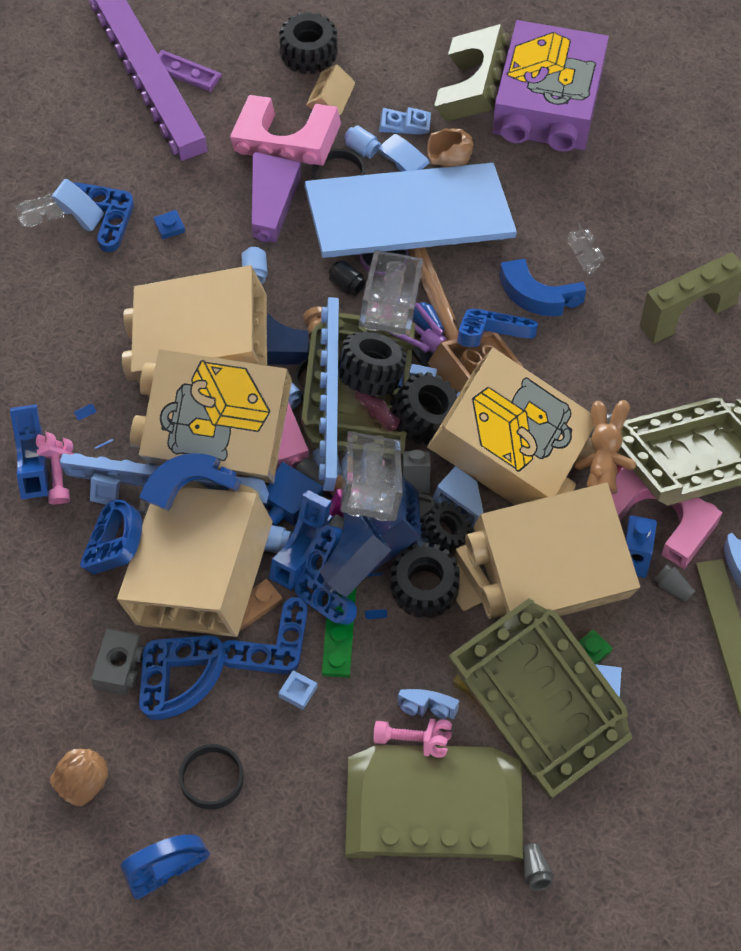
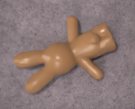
[574,400,636,494]

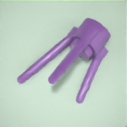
[381,303,447,354]

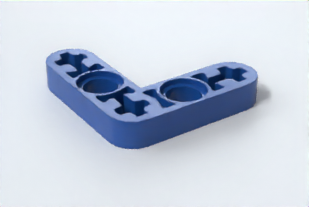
[74,183,134,252]
[457,309,538,347]
[295,525,357,625]
[223,597,308,674]

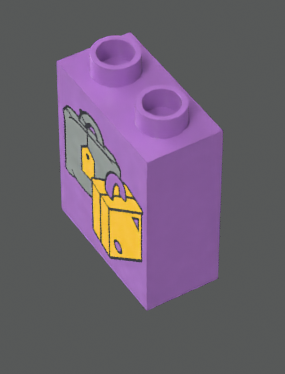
[492,20,609,152]

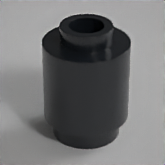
[329,260,366,296]

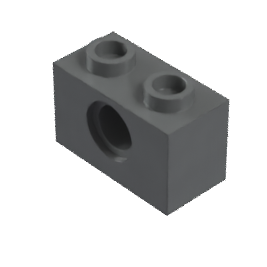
[91,629,144,696]

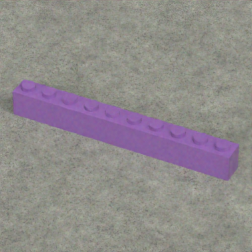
[88,0,207,161]

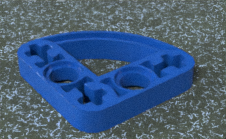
[80,500,142,574]
[139,636,225,720]
[120,834,210,899]

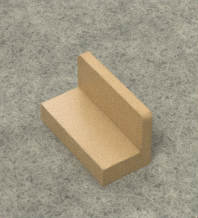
[306,64,355,116]
[455,545,491,612]

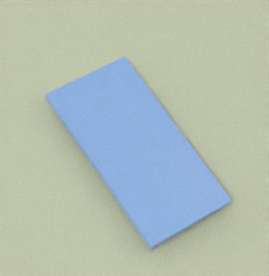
[305,163,517,258]

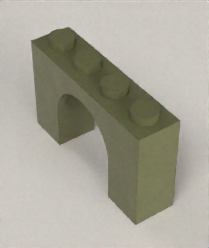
[434,24,511,121]
[640,252,741,344]

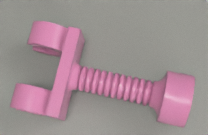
[36,431,74,505]
[374,719,452,758]

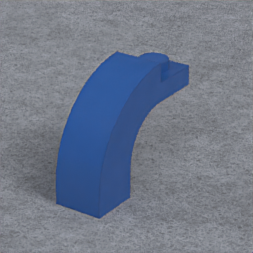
[499,259,586,316]
[10,404,48,499]
[139,453,241,511]
[269,490,333,591]

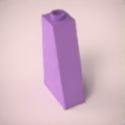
[252,152,301,242]

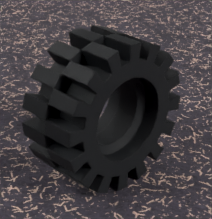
[420,501,472,554]

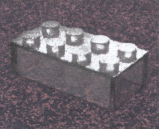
[359,250,424,336]
[341,431,403,521]

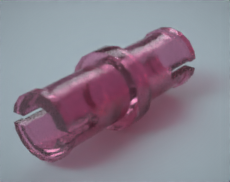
[355,391,400,432]

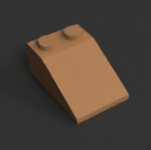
[428,331,523,392]

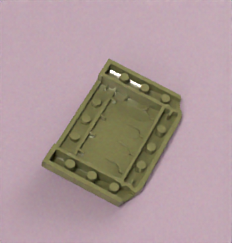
[301,313,415,459]
[618,398,741,506]
[448,598,632,799]
[345,744,523,862]

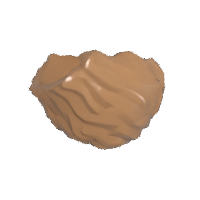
[427,128,474,168]
[50,749,108,806]

